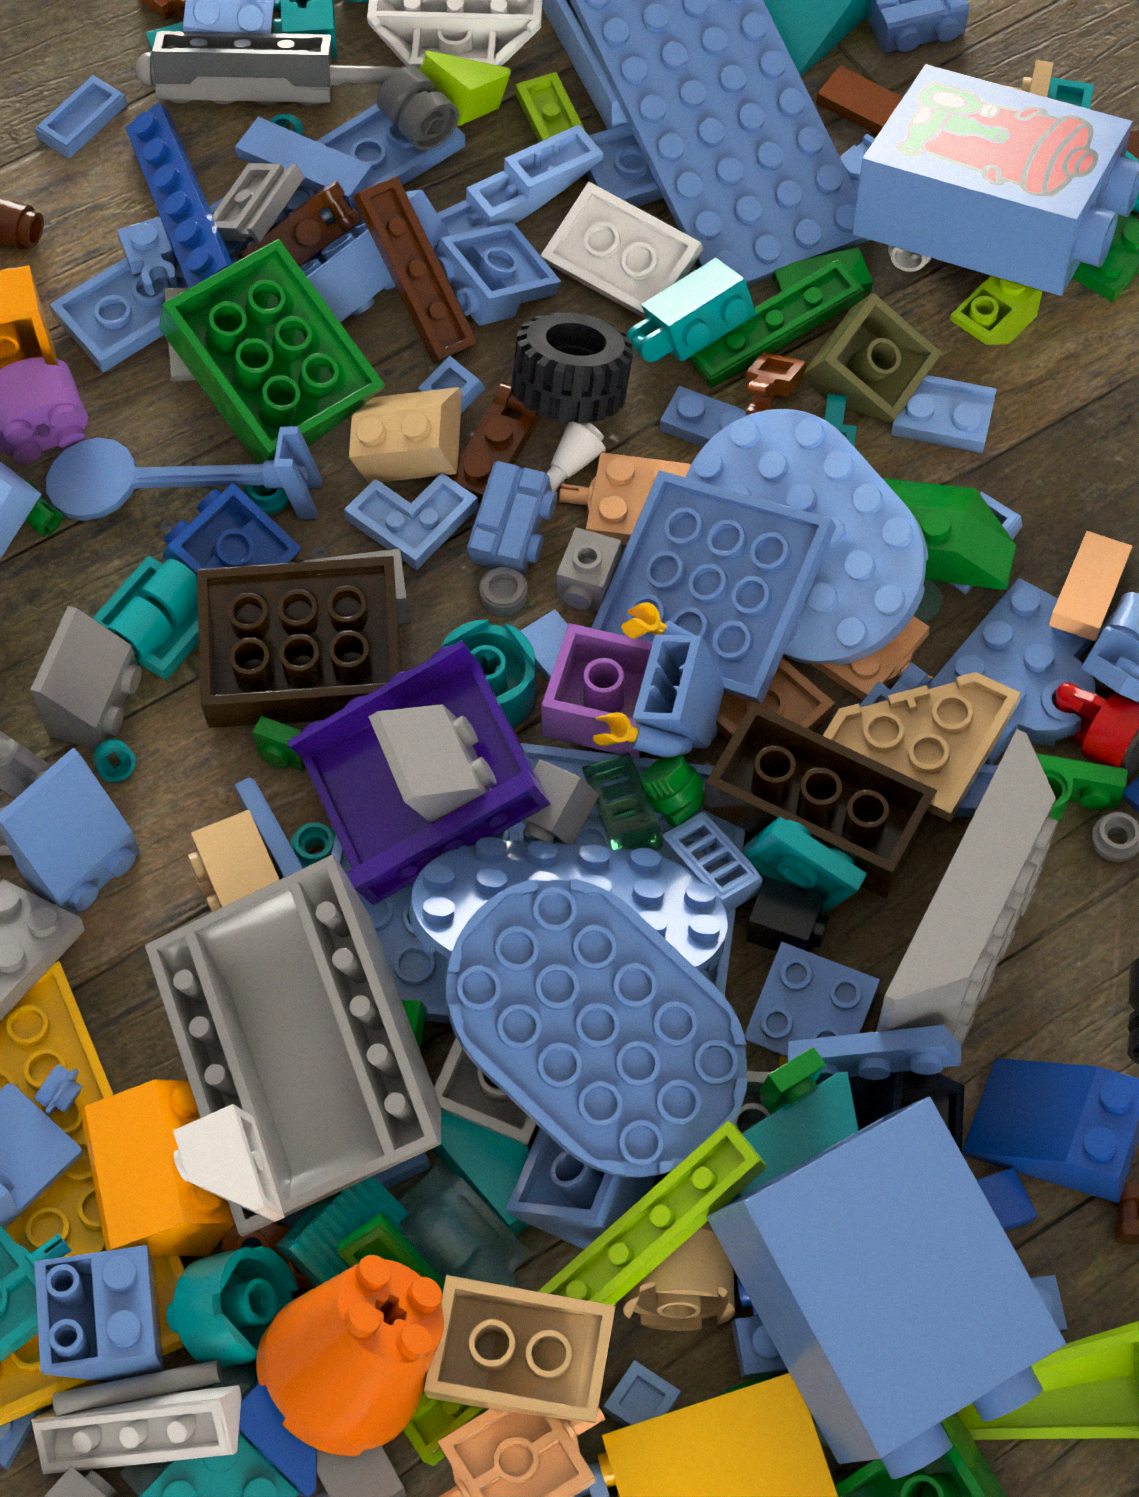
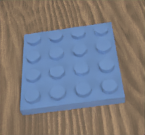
[591,470,837,704]

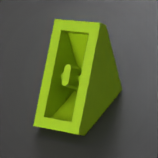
[420,50,511,126]

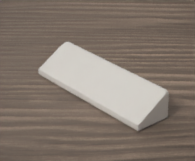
[31,1385,241,1474]

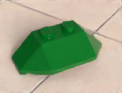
[882,478,1016,590]

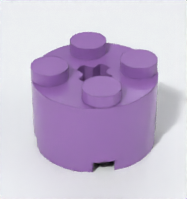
[0,357,88,464]

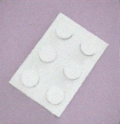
[540,182,704,318]

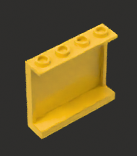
[598,1373,839,1497]

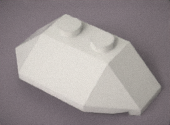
[367,0,543,69]

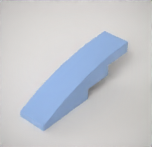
[437,125,603,236]

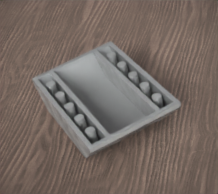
[876,729,1058,1046]
[145,854,442,1236]

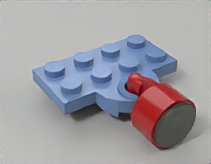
[928,578,1139,776]

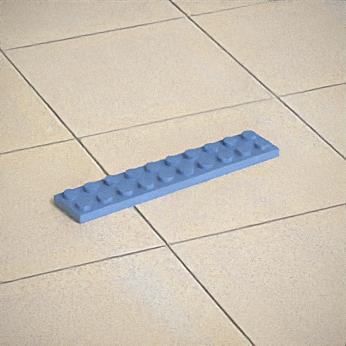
[49,104,466,373]

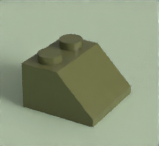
[801,293,942,423]

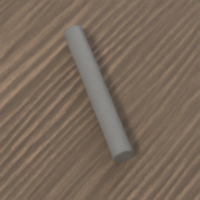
[53,1360,223,1416]

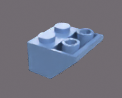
[34,1245,164,1382]

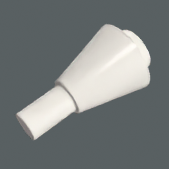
[546,421,606,492]

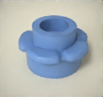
[34,1064,83,1115]

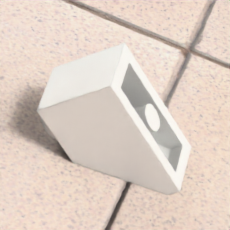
[173,1104,285,1222]

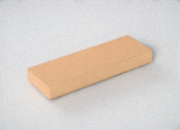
[1049,531,1132,641]

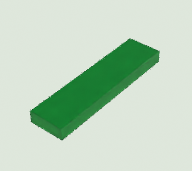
[688,258,864,389]

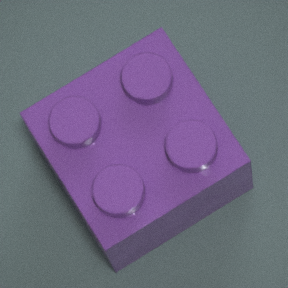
[541,623,653,759]

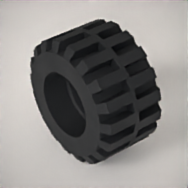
[511,312,634,423]

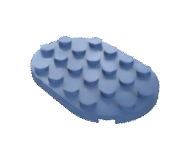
[410,837,728,972]
[445,878,748,1178]

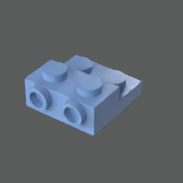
[435,222,561,326]

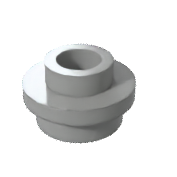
[1091,812,1139,862]

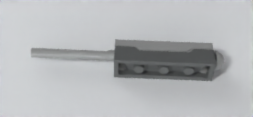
[135,31,403,106]

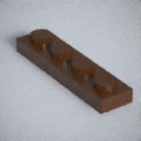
[353,176,478,364]

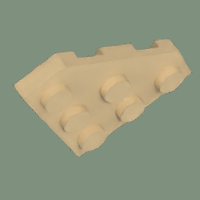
[823,672,1021,822]

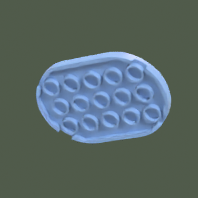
[685,409,928,666]

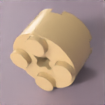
[623,1223,735,1331]

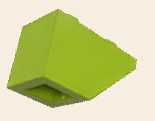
[950,275,1043,345]

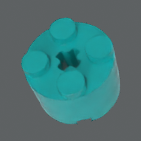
[441,620,537,728]
[166,1246,298,1369]

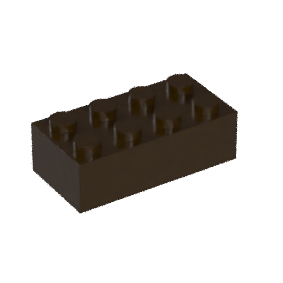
[703,702,937,899]

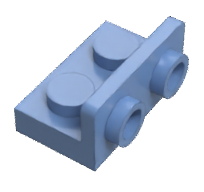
[1081,626,1139,702]

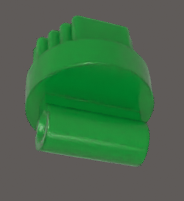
[642,754,705,828]

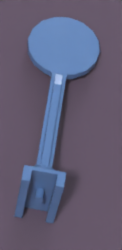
[46,426,323,521]

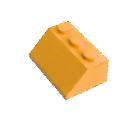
[81,1079,234,1256]

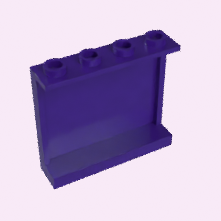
[287,641,551,906]

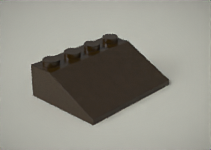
[197,556,402,728]

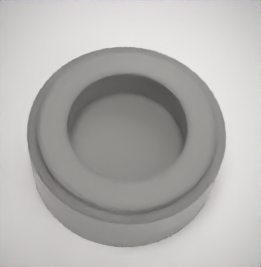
[479,567,528,616]

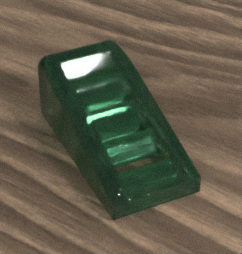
[582,752,663,851]

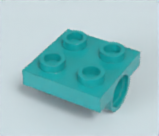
[92,555,199,681]

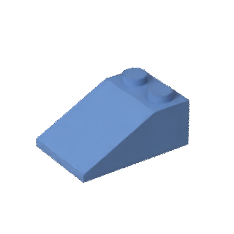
[0,748,140,914]

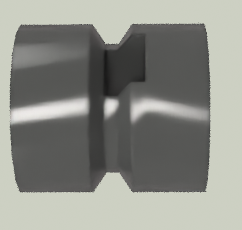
[377,66,459,151]

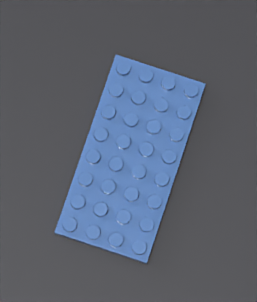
[570,0,870,287]

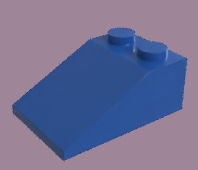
[962,1058,1139,1203]

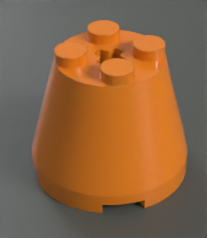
[256,1255,444,1456]

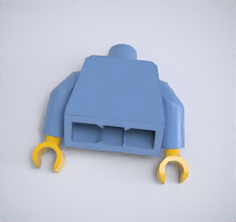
[593,602,724,758]

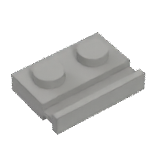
[212,163,305,242]

